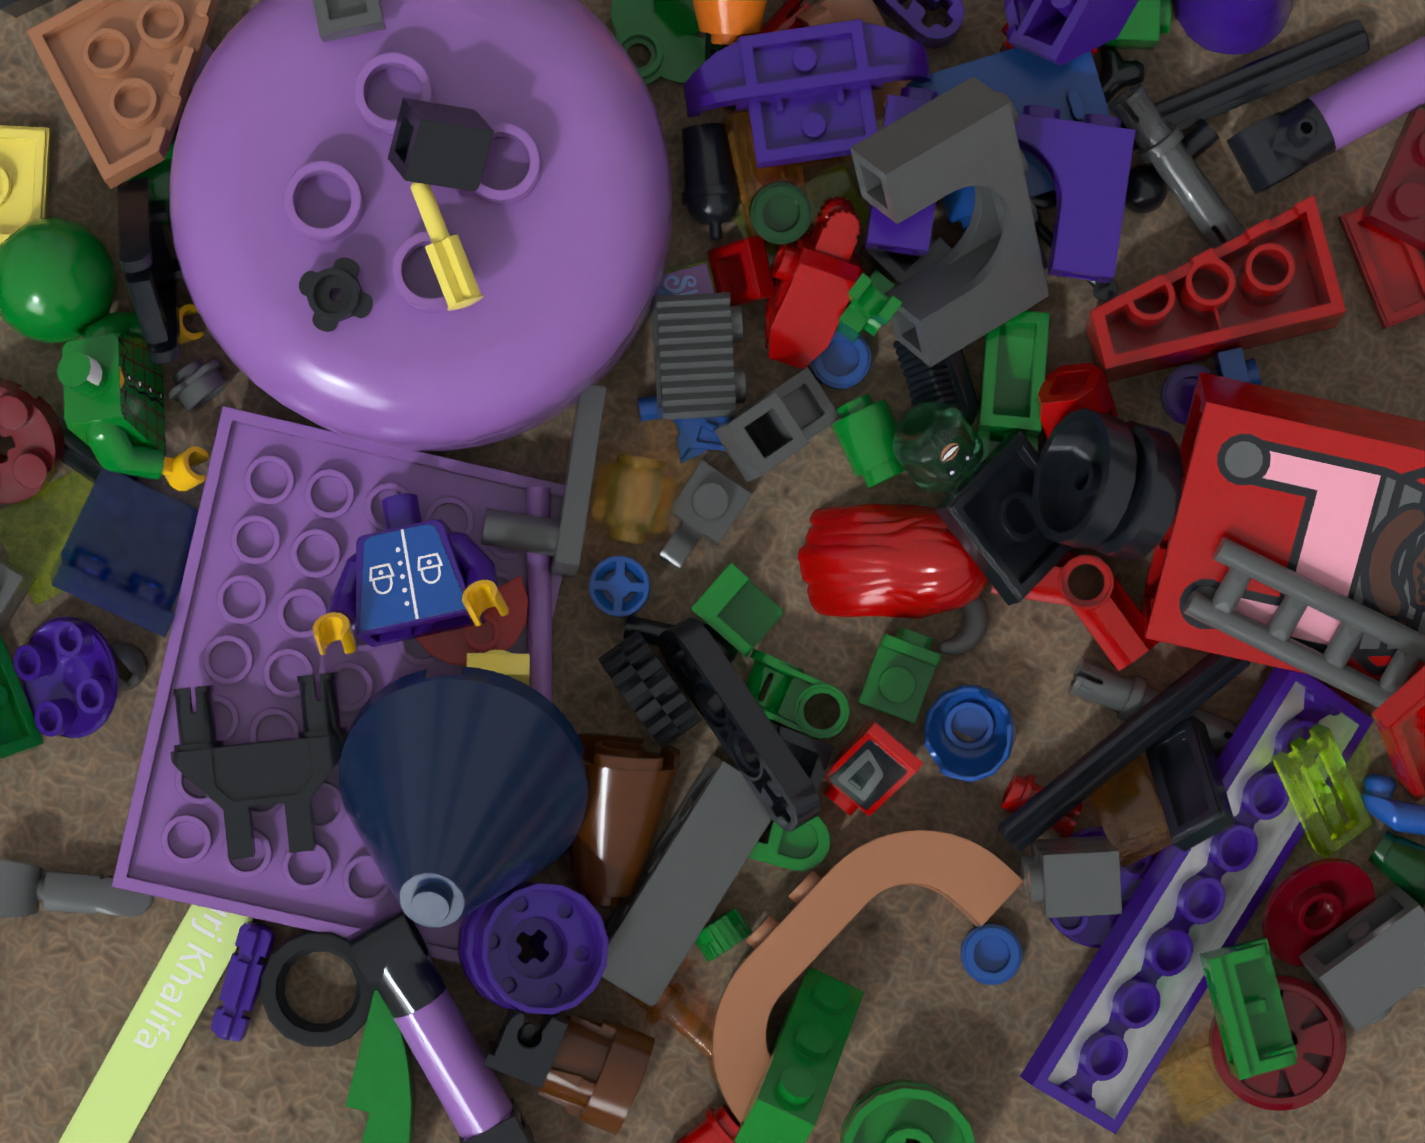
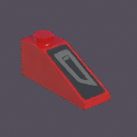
[823,720,924,817]

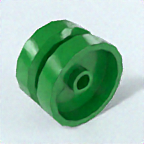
[840,1079,975,1143]

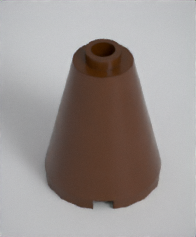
[569,733,680,906]

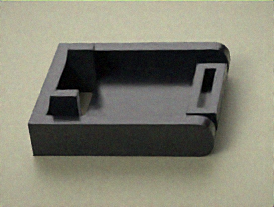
[117,177,183,364]

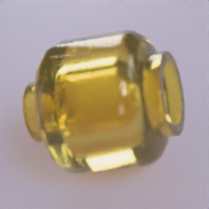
[591,453,677,545]

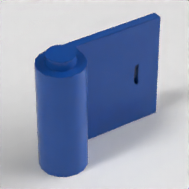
[906,48,1110,233]

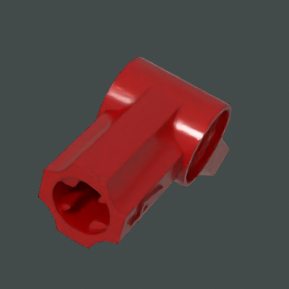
[991,552,1160,672]

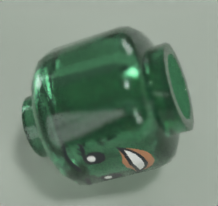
[893,402,984,493]

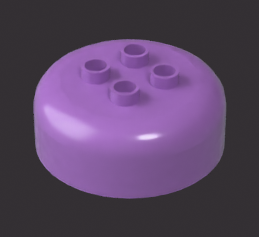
[169,0,672,452]

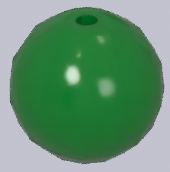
[0,217,117,344]

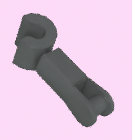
[0,859,154,918]

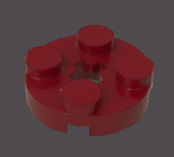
[0,380,65,504]

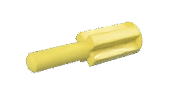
[410,182,484,311]

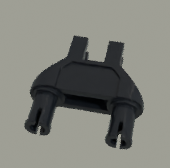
[170,672,348,860]

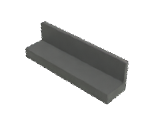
[602,754,772,1006]

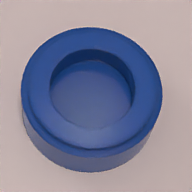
[810,330,871,390]
[960,923,1022,985]

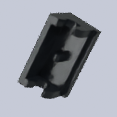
[484,1009,568,1088]

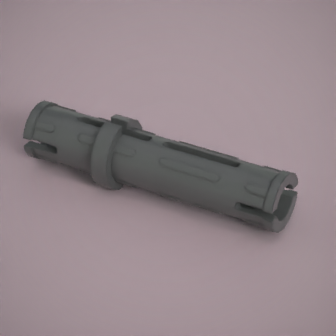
[1109,83,1245,249]
[1068,657,1239,755]

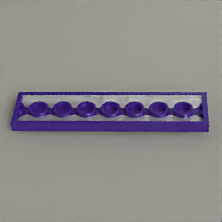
[1020,667,1374,1134]

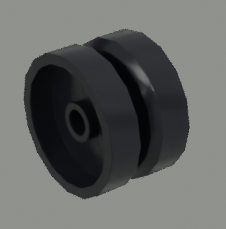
[1032,408,1183,561]

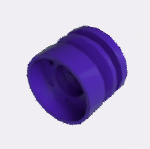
[457,882,609,1015]

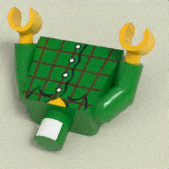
[57,304,209,491]

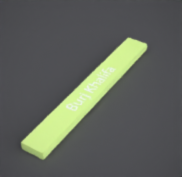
[58,904,254,1143]

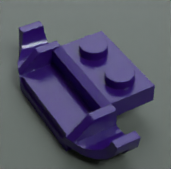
[684,19,932,169]

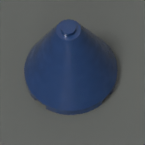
[339,667,590,928]

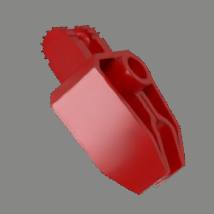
[765,195,865,369]

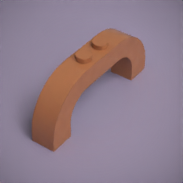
[711,830,1023,1123]

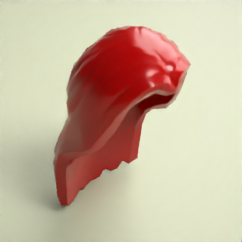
[797,503,989,619]

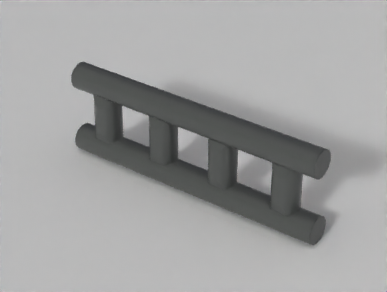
[1183,537,1425,708]

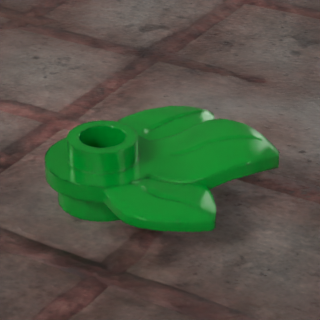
[610,0,705,86]

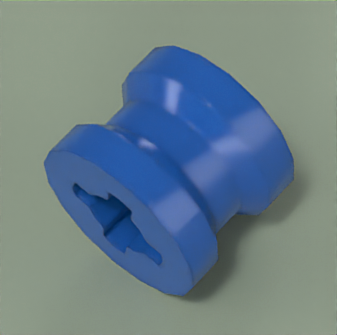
[589,556,651,617]

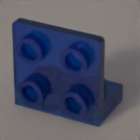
[50,468,199,637]

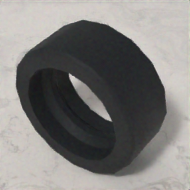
[261,930,374,1047]

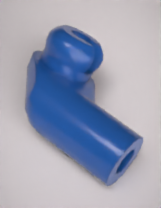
[1358,773,1425,836]

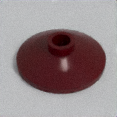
[1262,858,1375,967]

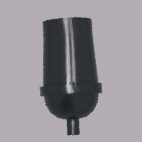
[681,123,743,240]

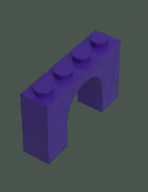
[865,87,1135,283]

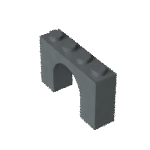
[850,76,1049,367]

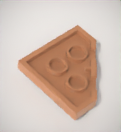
[26,0,220,189]

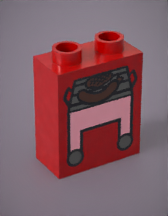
[1140,372,1425,680]

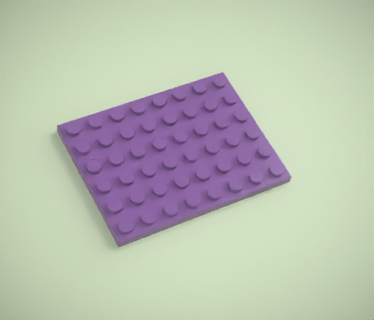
[112,406,564,964]

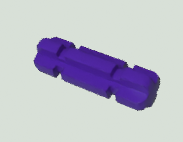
[211,922,275,1041]

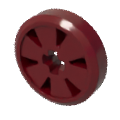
[1209,974,1346,1111]

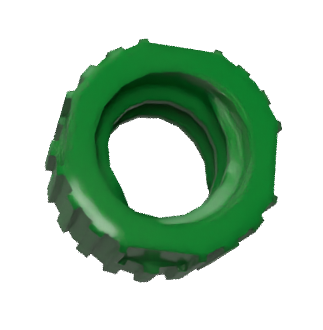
[695,907,753,962]

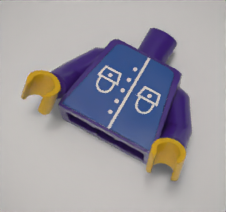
[313,493,509,655]

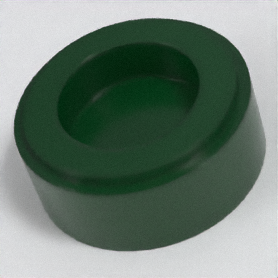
[749,181,812,244]

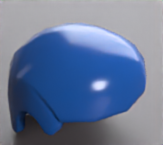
[923,684,1016,782]

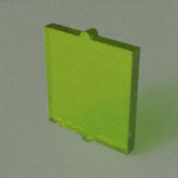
[0,471,129,606]

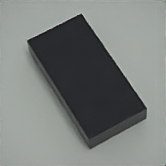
[1145,716,1235,852]

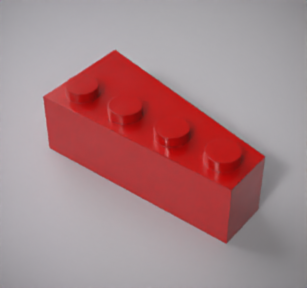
[1085,195,1346,382]

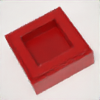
[708,236,776,307]

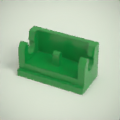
[1199,937,1298,1080]

